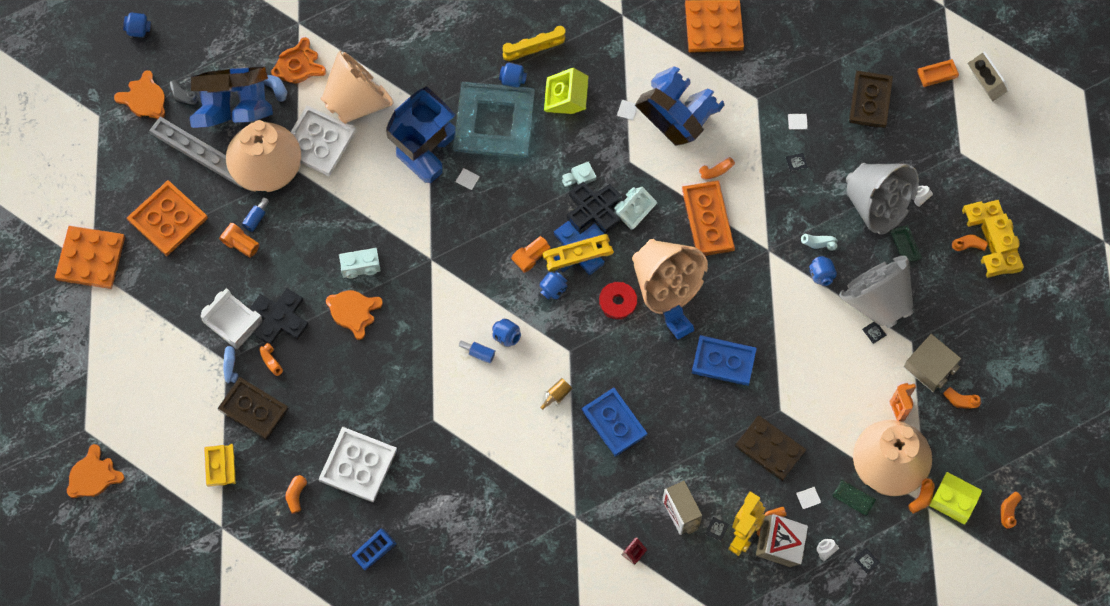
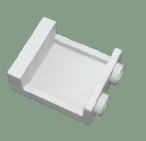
[201,288,263,349]

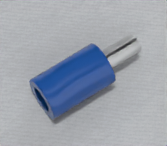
[242,198,269,232]
[459,340,496,363]

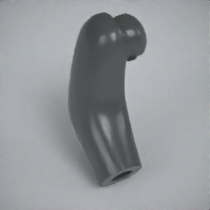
[169,80,198,105]

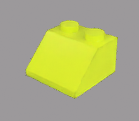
[544,68,588,114]
[929,472,982,525]

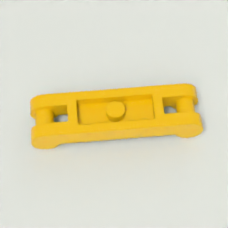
[503,26,565,61]
[543,234,614,272]

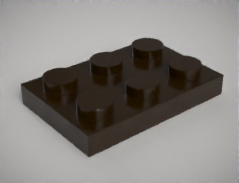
[849,70,893,128]
[217,377,289,440]
[735,415,806,481]

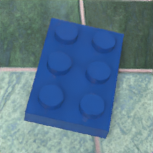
[692,335,757,386]
[582,388,647,457]

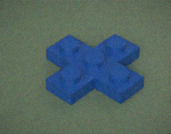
[554,221,604,275]

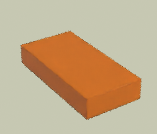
[917,59,959,87]

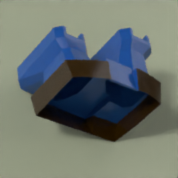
[635,66,725,146]
[190,67,273,128]
[386,86,456,183]

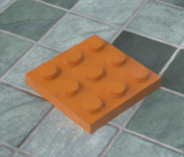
[685,0,744,52]
[127,180,208,256]
[55,226,125,289]

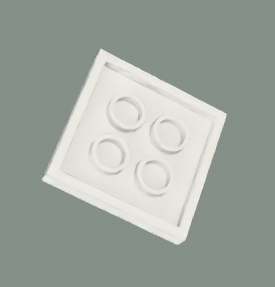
[291,105,356,176]
[319,427,397,503]

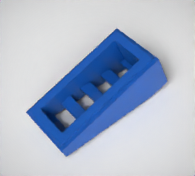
[352,529,397,570]

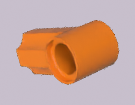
[219,223,260,258]
[511,236,551,273]

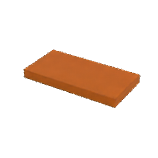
[682,180,735,256]

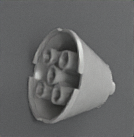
[846,163,919,234]
[839,256,914,328]

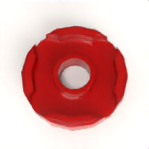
[599,282,637,319]

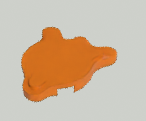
[271,37,326,83]
[114,71,165,119]
[326,290,383,340]
[67,444,125,498]

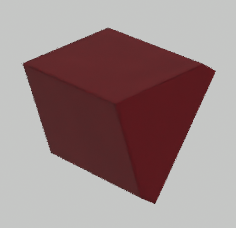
[621,537,647,565]

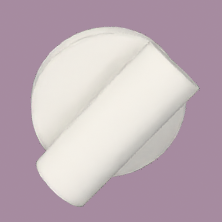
[914,186,933,207]
[817,539,839,561]

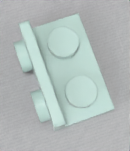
[614,187,657,230]
[339,248,380,278]

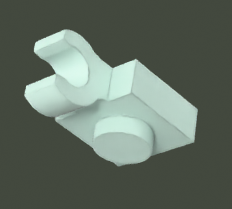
[562,161,596,187]

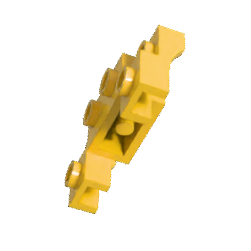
[962,200,1024,278]
[728,492,766,556]

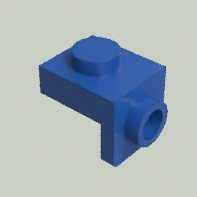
[664,305,694,339]

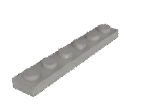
[149,117,242,188]

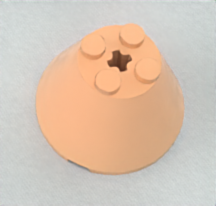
[321,50,394,124]
[226,120,301,192]
[632,239,708,314]
[853,420,932,496]

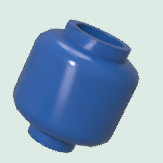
[123,12,151,37]
[499,63,527,89]
[809,256,837,286]
[539,271,568,300]
[492,319,521,347]

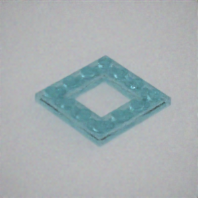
[453,82,535,158]

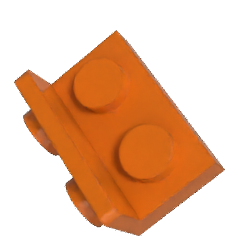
[889,383,916,421]

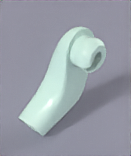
[801,234,838,251]

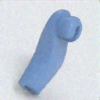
[264,75,287,102]
[223,346,238,383]

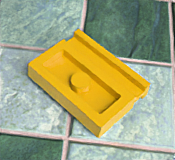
[204,444,236,487]

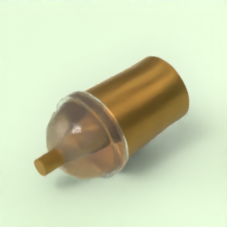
[540,378,572,410]

